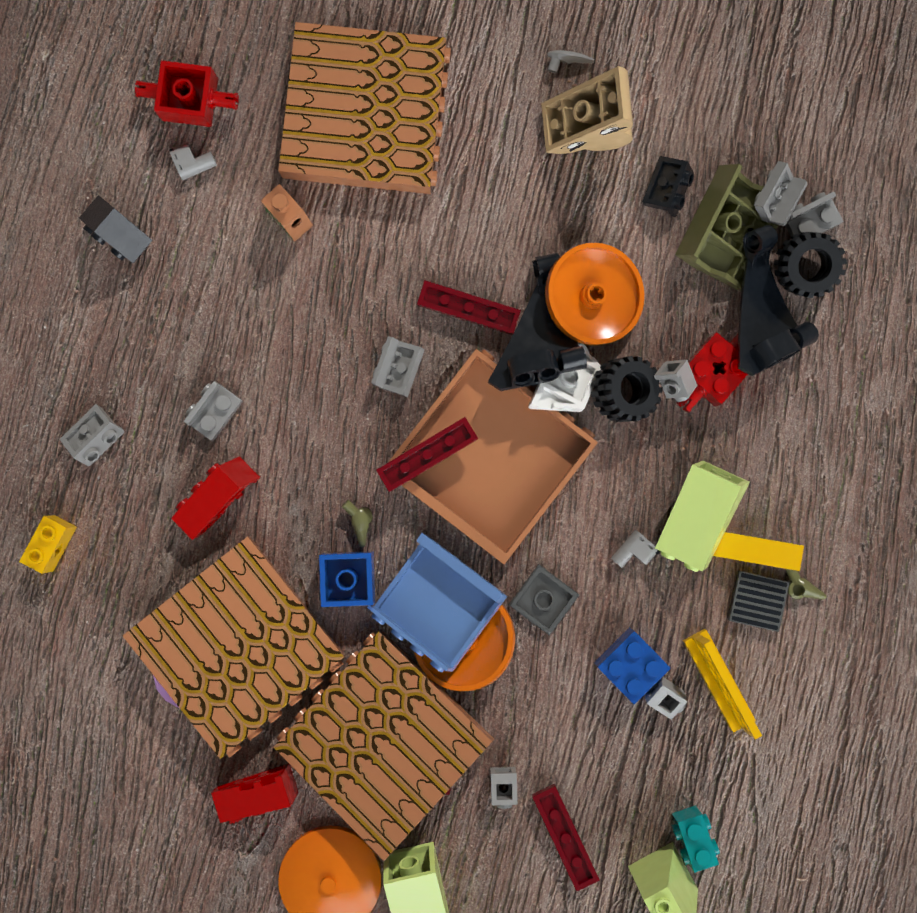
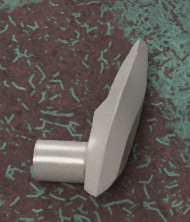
[547,50,594,73]

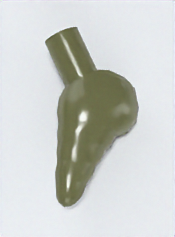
[341,500,373,548]
[785,569,827,600]

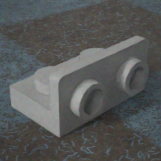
[785,192,844,236]
[184,381,243,442]
[59,404,124,466]

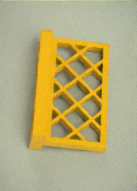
[683,629,762,740]

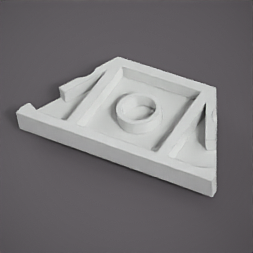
[528,343,601,412]

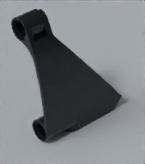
[738,225,819,376]
[488,253,587,391]

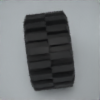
[774,232,847,298]
[591,356,662,422]

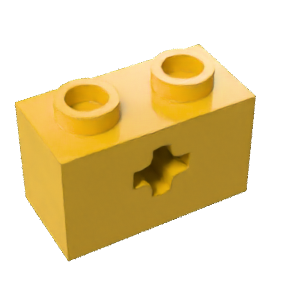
[19,515,77,574]

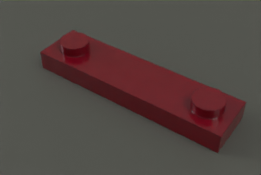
[417,280,521,335]
[376,417,478,493]
[532,783,600,891]

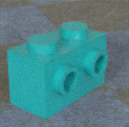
[671,805,720,873]

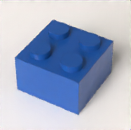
[319,551,375,607]
[594,627,671,705]

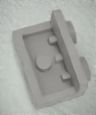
[754,161,808,226]
[371,336,424,397]

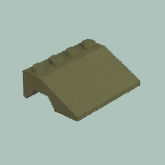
[675,164,778,292]

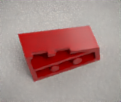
[171,456,261,540]
[211,763,299,824]

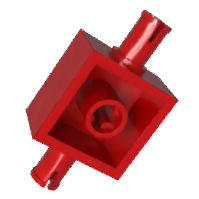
[135,60,239,127]
[677,332,748,413]

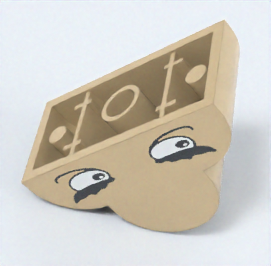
[541,66,633,154]

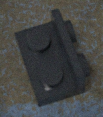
[642,156,694,217]

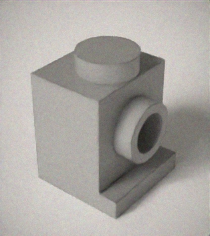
[654,360,697,402]
[645,676,688,720]
[490,767,518,809]

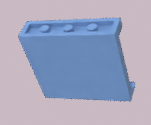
[367,533,507,673]

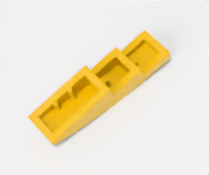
[713,532,804,571]

